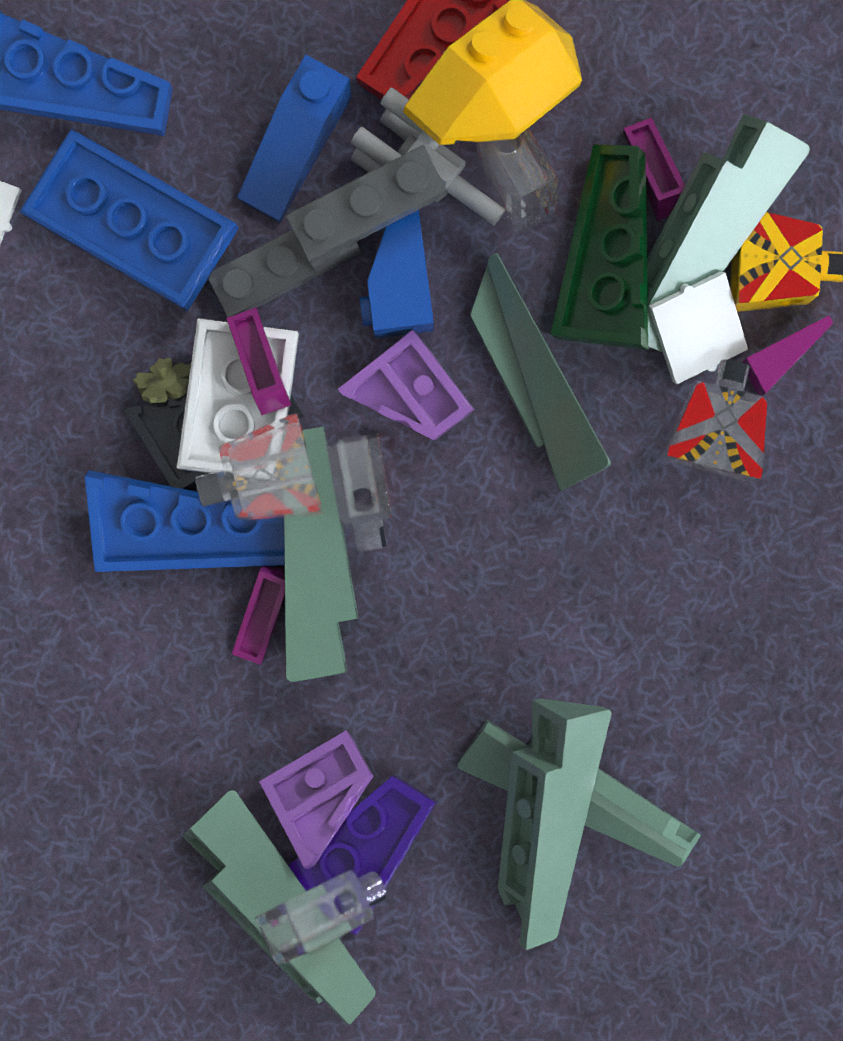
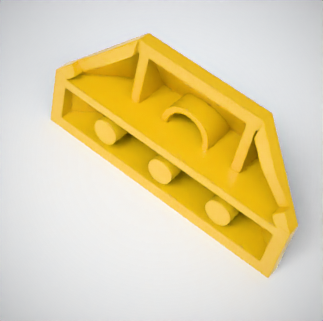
[403,0,582,145]

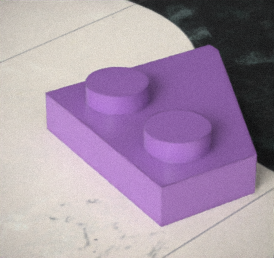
[338,330,475,440]
[259,730,374,869]

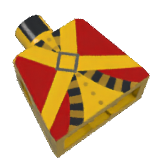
[730,212,843,312]

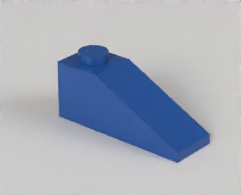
[237,54,352,223]
[359,210,434,339]

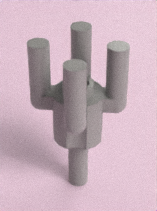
[351,87,506,226]

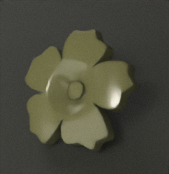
[133,357,191,403]

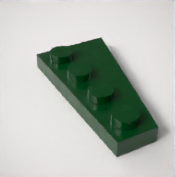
[551,144,649,350]

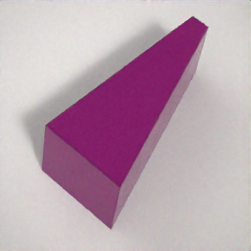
[623,118,685,221]
[226,308,291,416]
[742,316,833,397]
[232,565,285,665]

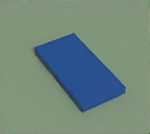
[19,129,239,312]

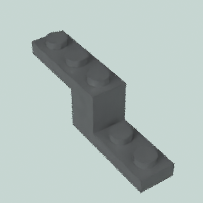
[208,144,447,317]

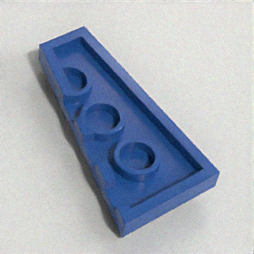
[0,11,173,136]
[85,470,285,572]

